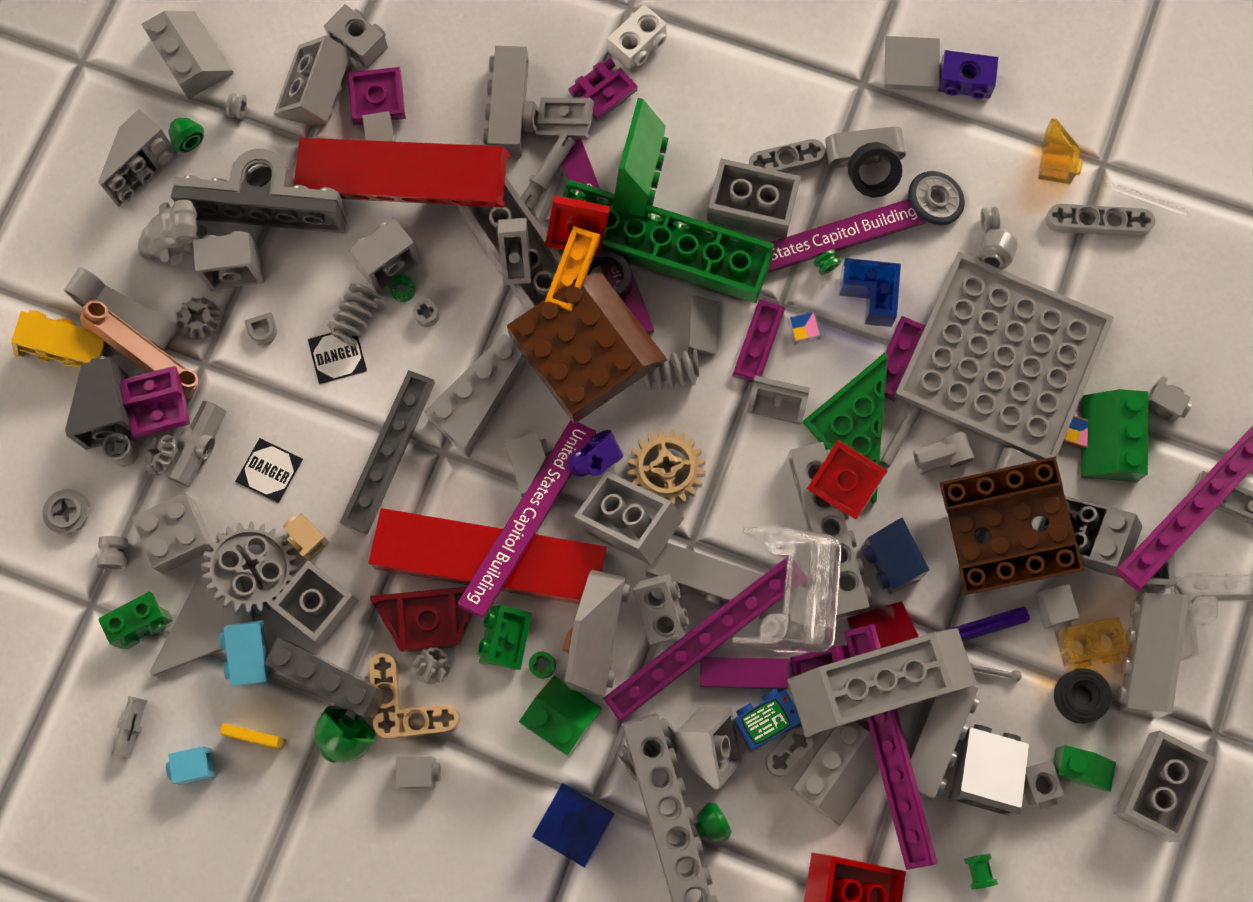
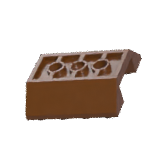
[939,456,1084,596]

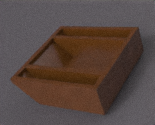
[507,273,667,424]

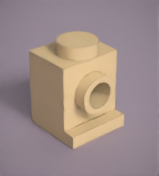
[283,513,330,561]

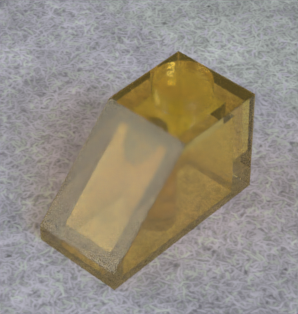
[1038,118,1083,184]

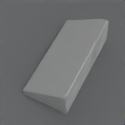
[688,295,719,355]

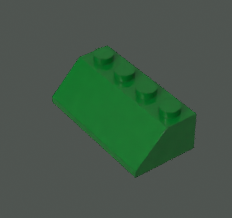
[612,98,669,217]

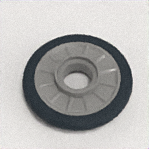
[908,171,965,225]

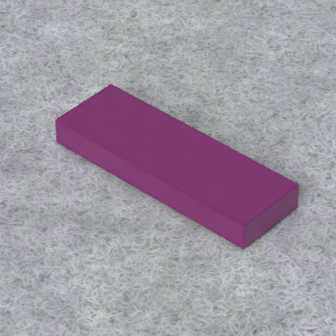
[733,299,785,383]
[885,316,926,402]
[700,657,788,689]

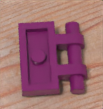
[568,58,638,122]

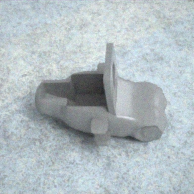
[138,200,207,266]

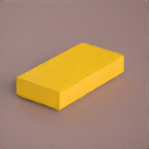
[219,723,286,750]

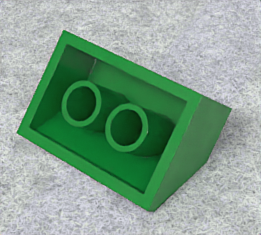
[1081,389,1148,482]

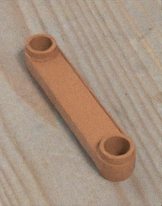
[80,300,198,399]

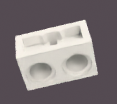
[607,4,667,71]

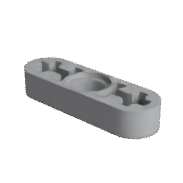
[749,139,825,173]

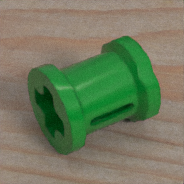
[964,853,998,890]

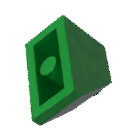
[1053,745,1116,792]

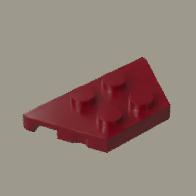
[370,587,473,652]

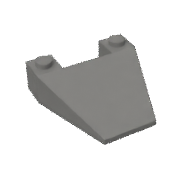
[564,570,630,696]

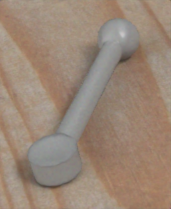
[970,663,1022,682]

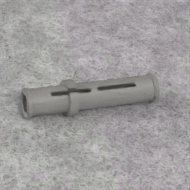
[521,133,575,211]

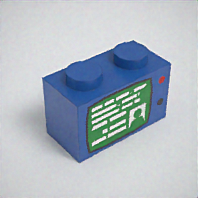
[734,689,801,752]

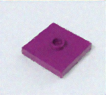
[347,67,406,125]

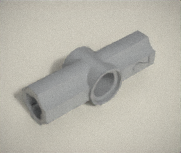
[165,400,227,487]

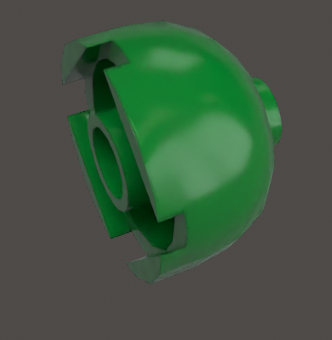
[314,706,375,763]

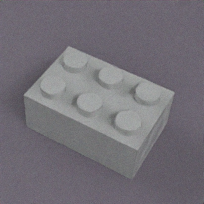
[707,158,801,238]
[574,471,684,566]
[1114,730,1216,842]

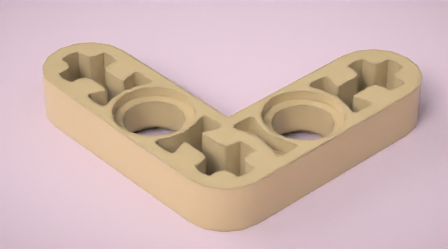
[369,653,460,739]

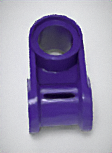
[569,430,624,477]

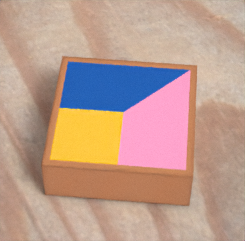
[1063,416,1088,449]

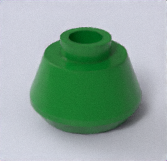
[168,118,204,153]
[694,802,732,843]

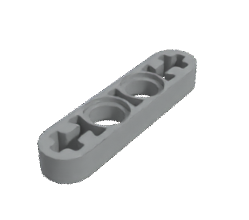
[1045,204,1156,237]

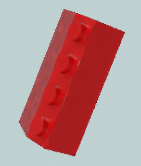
[804,853,906,902]

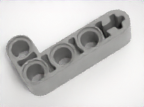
[64,267,179,351]

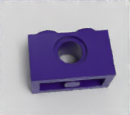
[937,50,999,99]

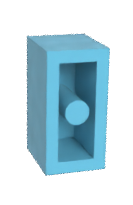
[220,620,271,686]

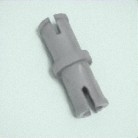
[112,696,147,758]

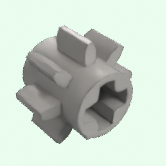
[413,648,452,684]

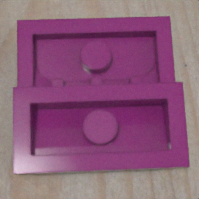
[121,366,190,439]

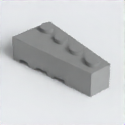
[424,333,527,458]

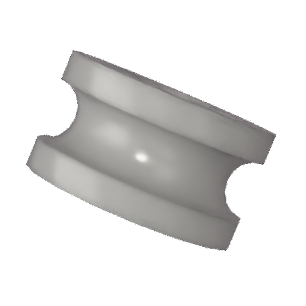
[226,93,247,119]
[980,207,1000,232]
[413,299,439,327]

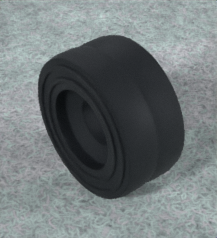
[1054,668,1112,724]

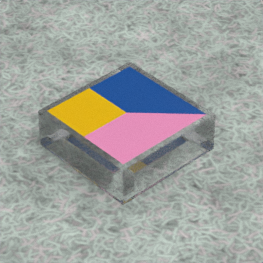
[787,310,822,345]

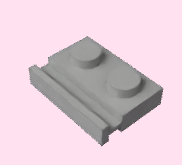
[536,98,594,139]

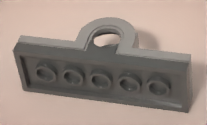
[171,149,348,233]

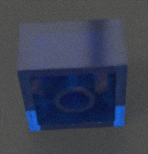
[532,783,615,868]

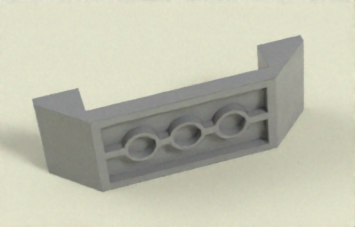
[787,628,977,737]

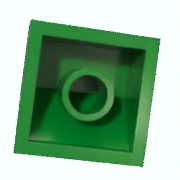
[519,676,602,758]

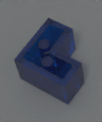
[839,258,901,327]

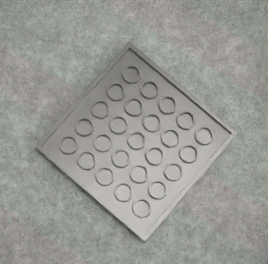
[894,252,1114,460]

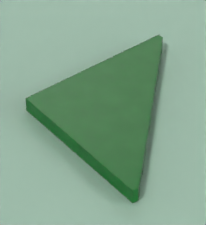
[802,352,888,504]

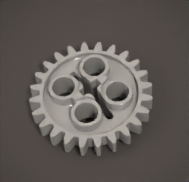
[201,522,298,615]

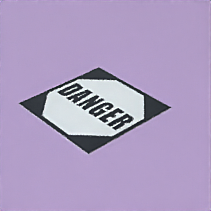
[308,333,367,384]
[235,438,303,503]

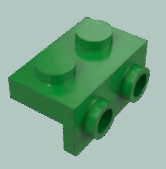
[98,592,173,649]

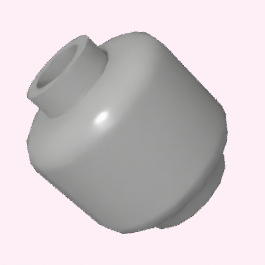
[977,229,1018,269]

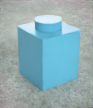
[166,746,216,785]

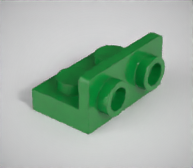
[477,605,532,670]

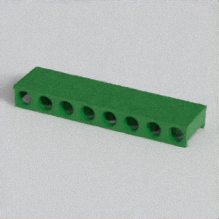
[562,179,774,303]

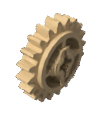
[628,429,706,506]

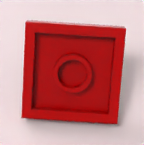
[545,195,610,257]
[807,440,888,520]

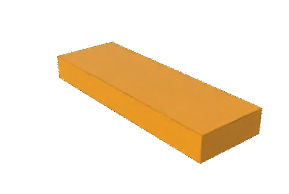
[544,226,601,312]

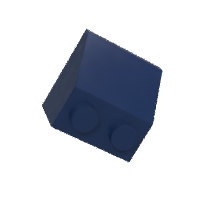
[862,517,930,595]

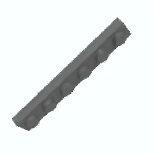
[340,370,435,535]

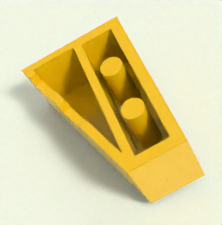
[11,310,106,368]

